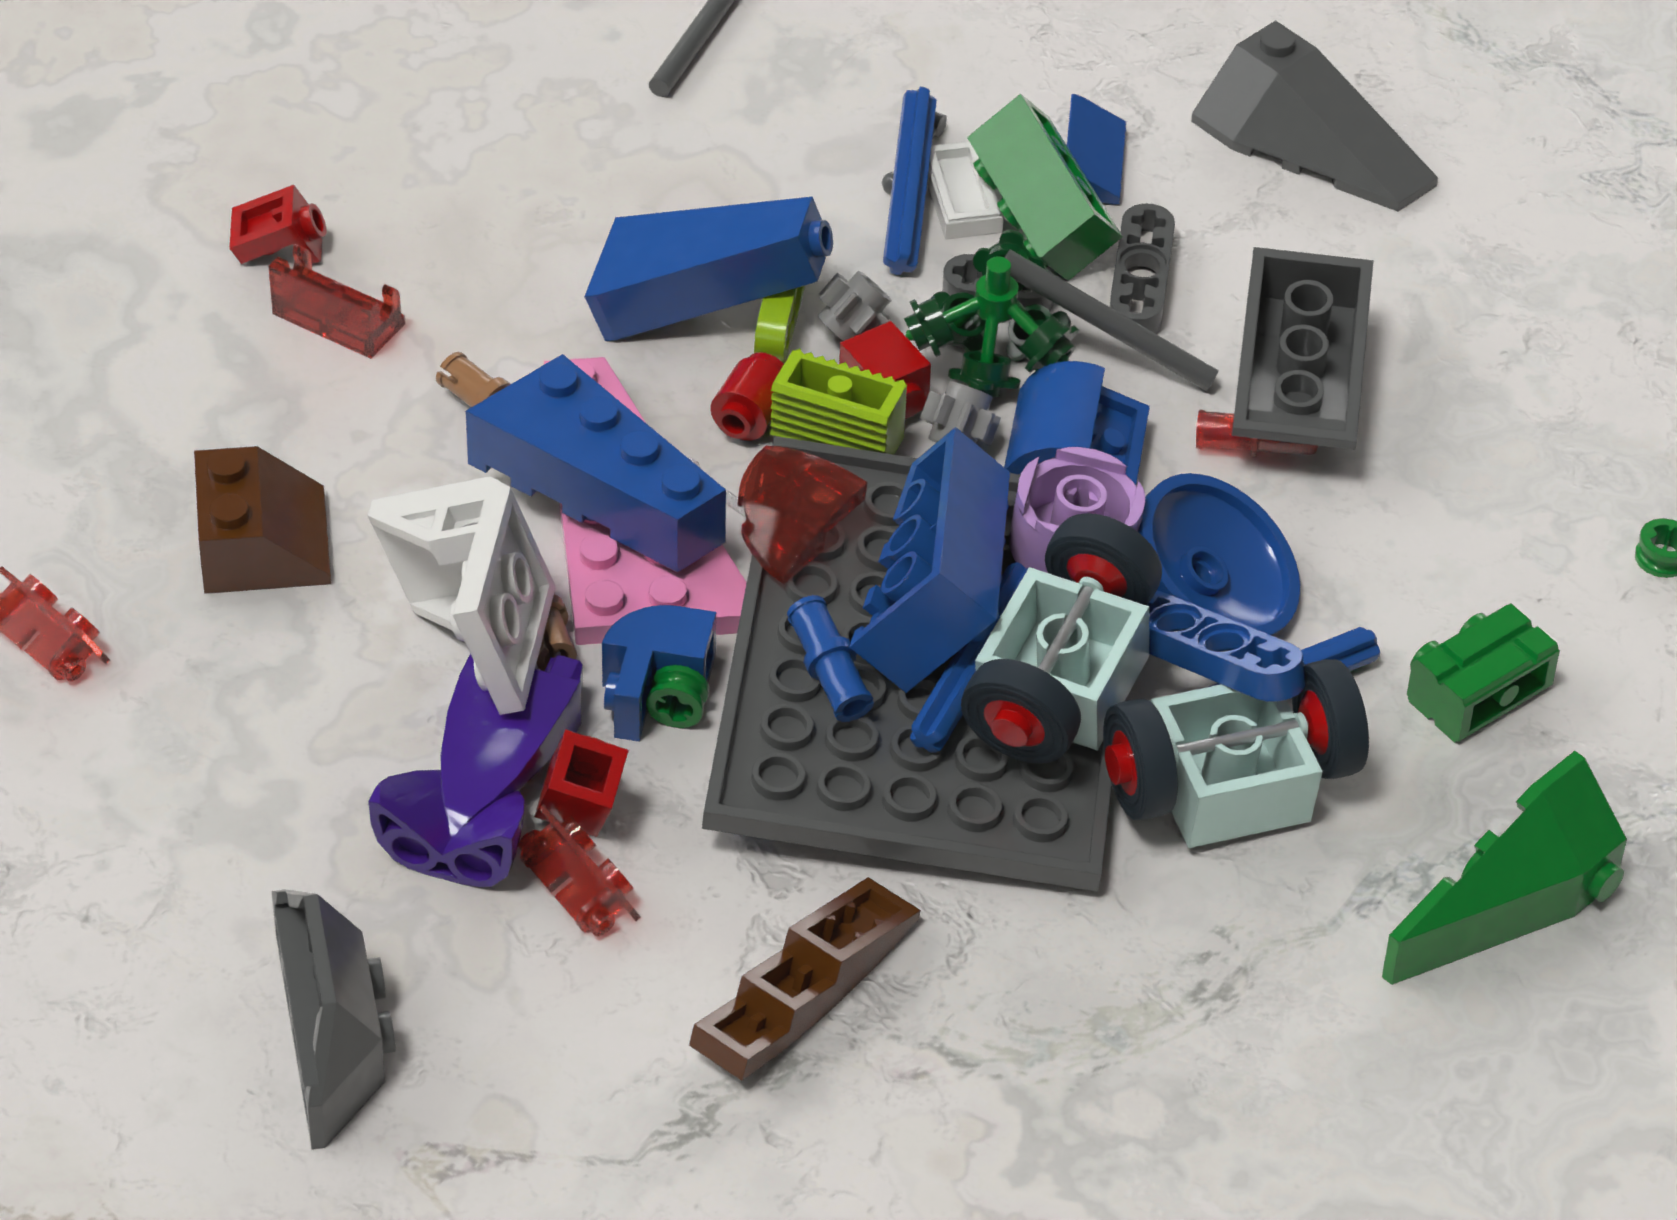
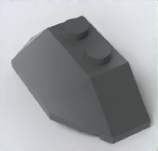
[271,889,396,1150]

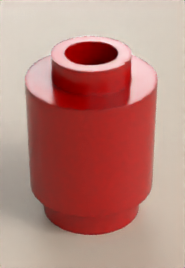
[710,352,784,441]

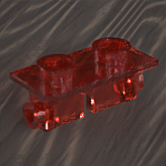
[0,566,110,682]
[519,804,641,936]

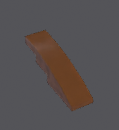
[689,877,921,1081]

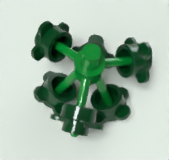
[904,230,1079,398]

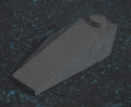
[1191,20,1438,212]

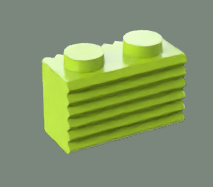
[770,349,907,455]

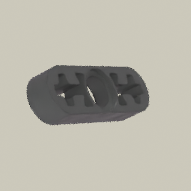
[1109,203,1175,334]

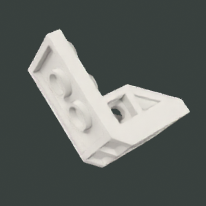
[367,476,556,715]

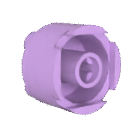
[1009,447,1145,573]

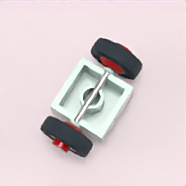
[961,513,1162,763]
[1103,659,1369,848]

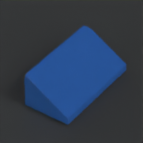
[1067,94,1126,204]

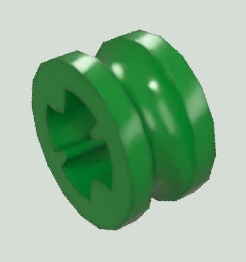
[1635,518,1677,578]
[646,665,709,728]

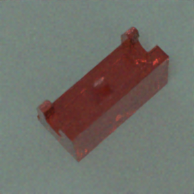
[268,244,405,359]

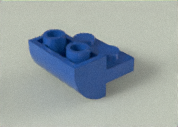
[1004,361,1150,485]

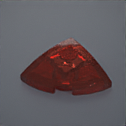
[737,445,868,584]

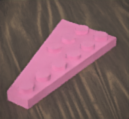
[544,357,747,645]

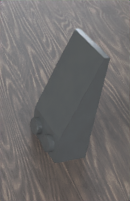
[1232,247,1374,450]

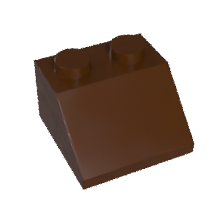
[194,446,331,594]

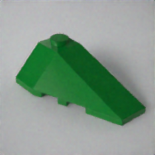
[1382,751,1627,985]

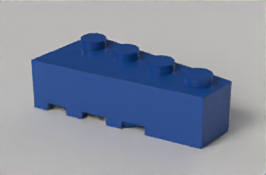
[465,354,726,572]
[849,427,1010,693]

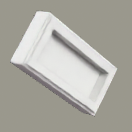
[927,141,1003,239]

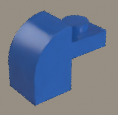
[602,605,716,742]

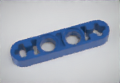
[1147,590,1306,702]

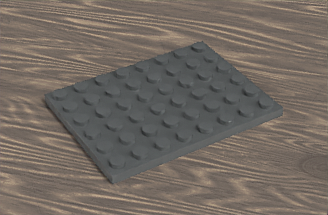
[702,436,1112,892]

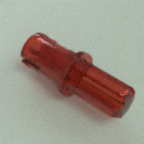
[1196,410,1318,457]

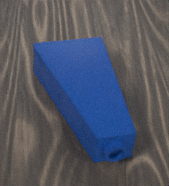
[584,196,833,341]

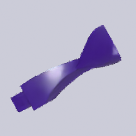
[368,653,583,887]

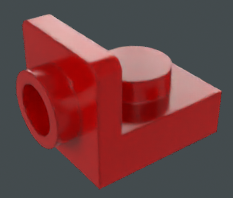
[229,184,327,265]

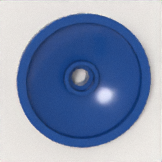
[1138,473,1300,636]

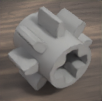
[818,271,892,341]
[920,381,1001,445]

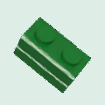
[1407,603,1560,743]

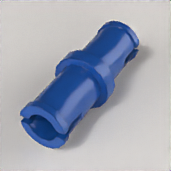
[787,595,874,722]

